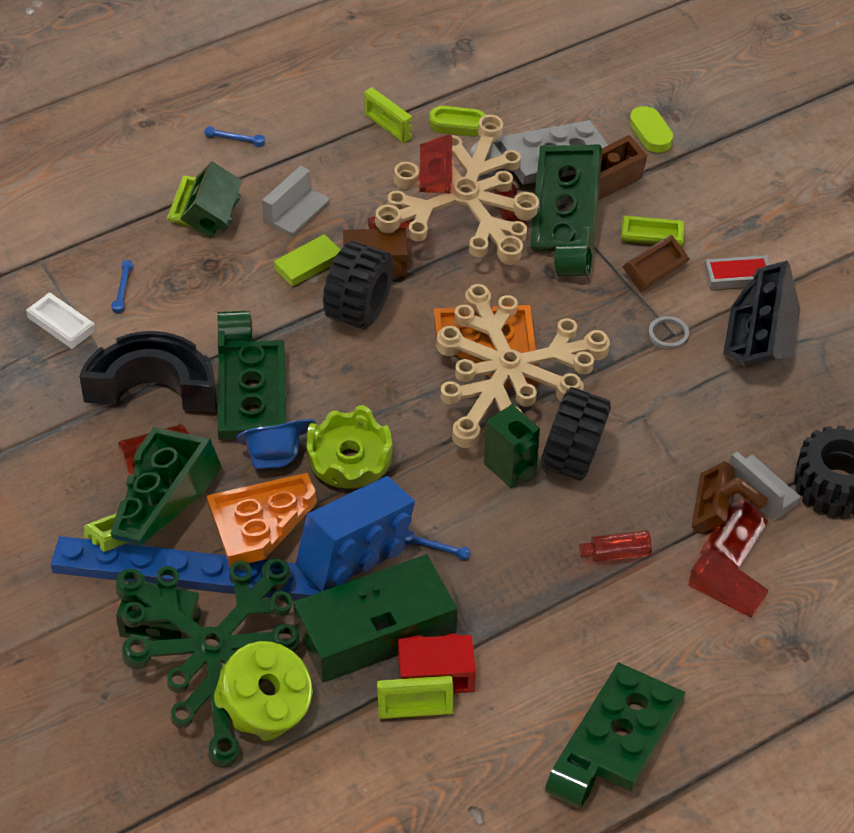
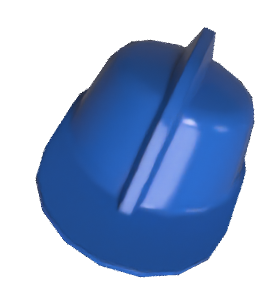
[236,419,316,469]

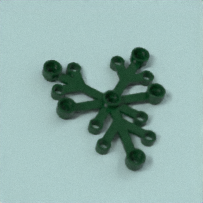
[115,558,300,767]

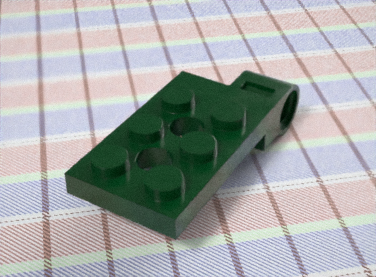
[530,144,603,276]
[217,310,286,440]
[545,662,686,809]

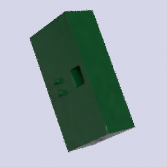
[293,554,457,683]

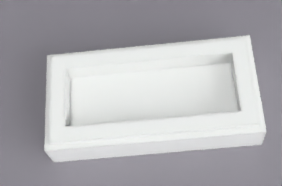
[26,292,96,349]

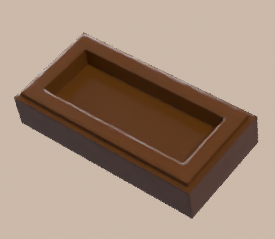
[622,234,690,292]

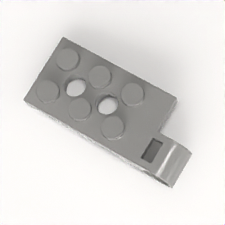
[469,120,608,184]

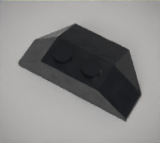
[723,260,800,366]

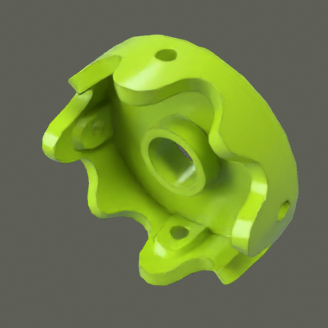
[307,405,392,489]
[214,641,313,741]

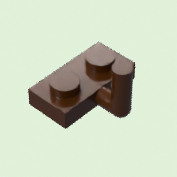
[691,461,768,534]

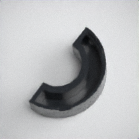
[79,331,217,413]

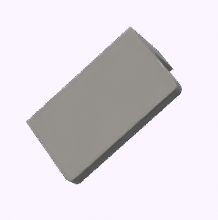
[262,165,329,237]
[729,452,801,522]

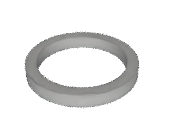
[648,316,689,349]

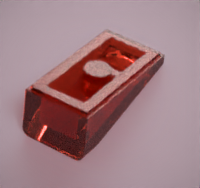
[688,548,769,618]

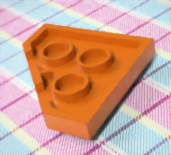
[434,305,539,388]
[207,473,317,567]

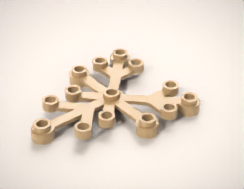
[375,115,539,265]
[436,284,610,448]

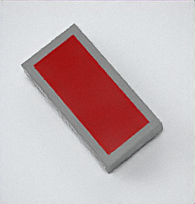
[704,255,770,290]

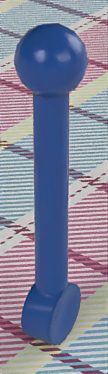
[204,126,265,147]
[111,259,133,314]
[405,530,471,560]

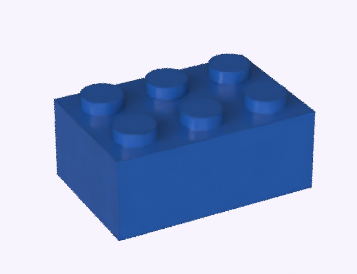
[295,476,415,591]

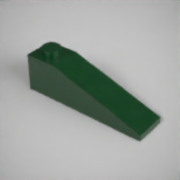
[110,427,222,545]

